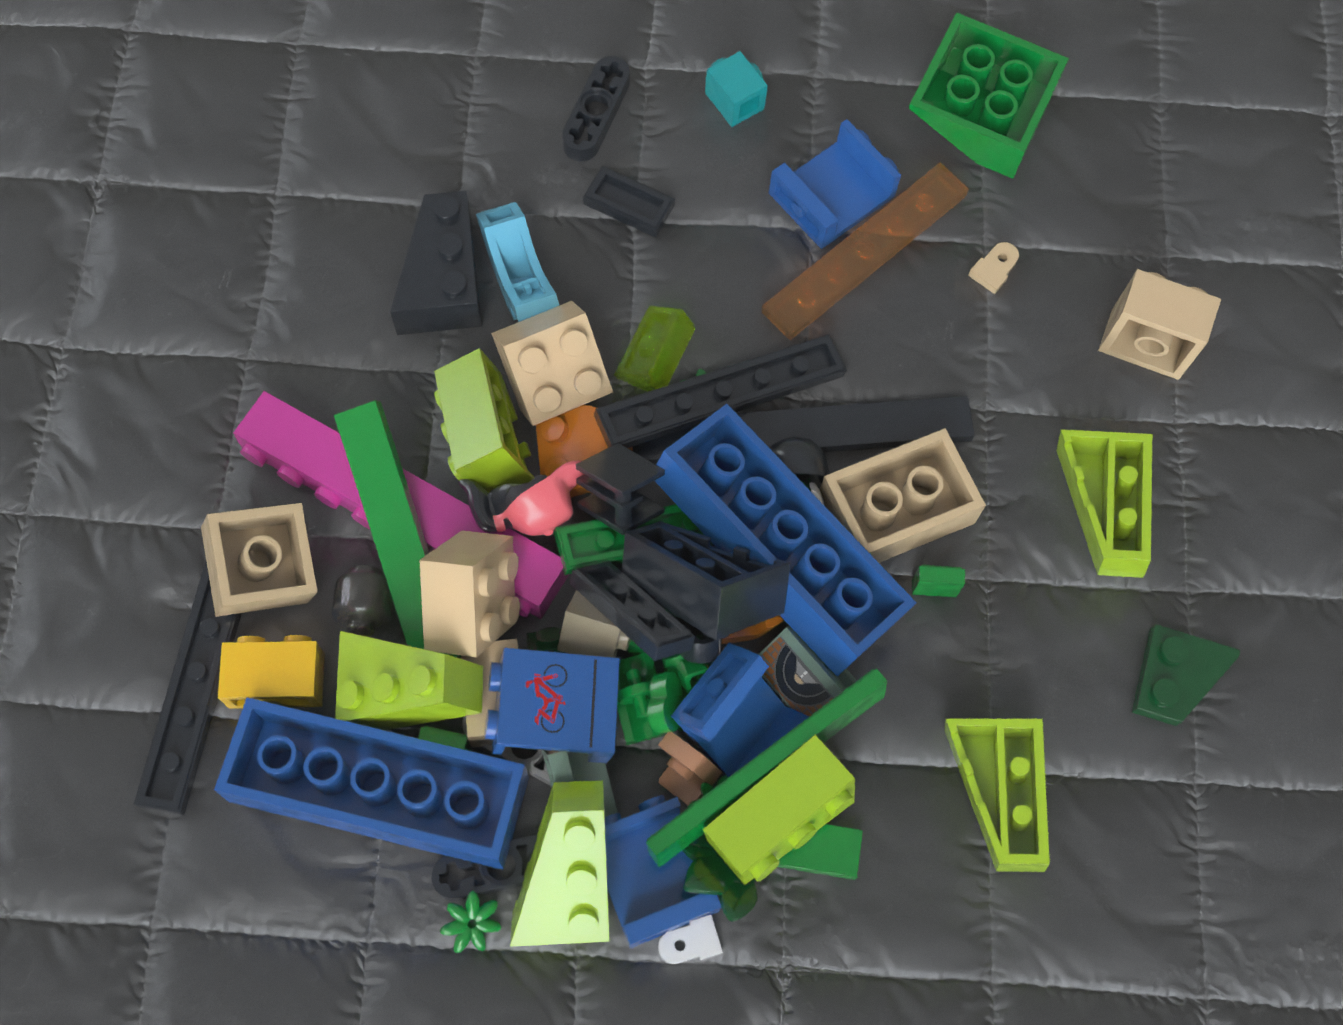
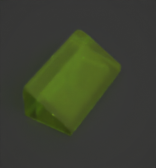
[614,306,695,392]

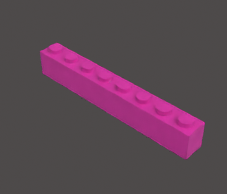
[233,391,569,619]

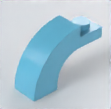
[476,202,559,322]

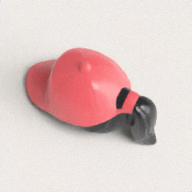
[458,460,584,536]

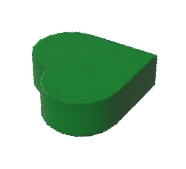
[647,671,685,734]

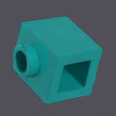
[705,51,768,127]

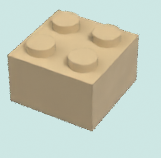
[1098,269,1221,380]
[491,301,613,426]
[201,503,317,617]
[419,531,520,657]

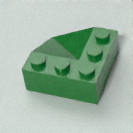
[909,13,1069,179]

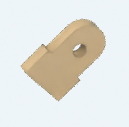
[968,242,1019,294]

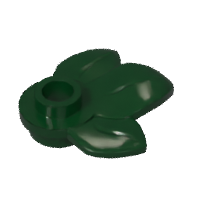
[682,835,758,922]

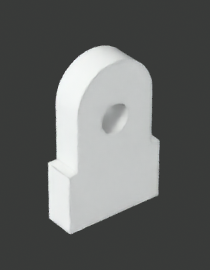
[658,915,723,964]

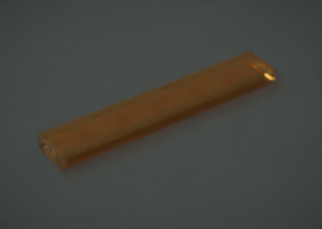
[761,162,969,340]

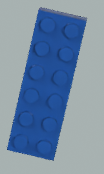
[654,404,917,677]
[214,697,529,870]

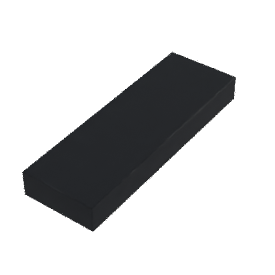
[570,561,695,661]

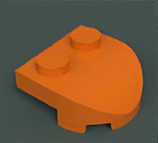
[536,405,633,497]

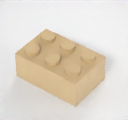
[820,428,986,563]

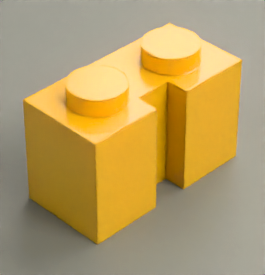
[218,635,325,709]

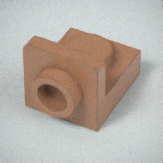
[658,732,722,805]

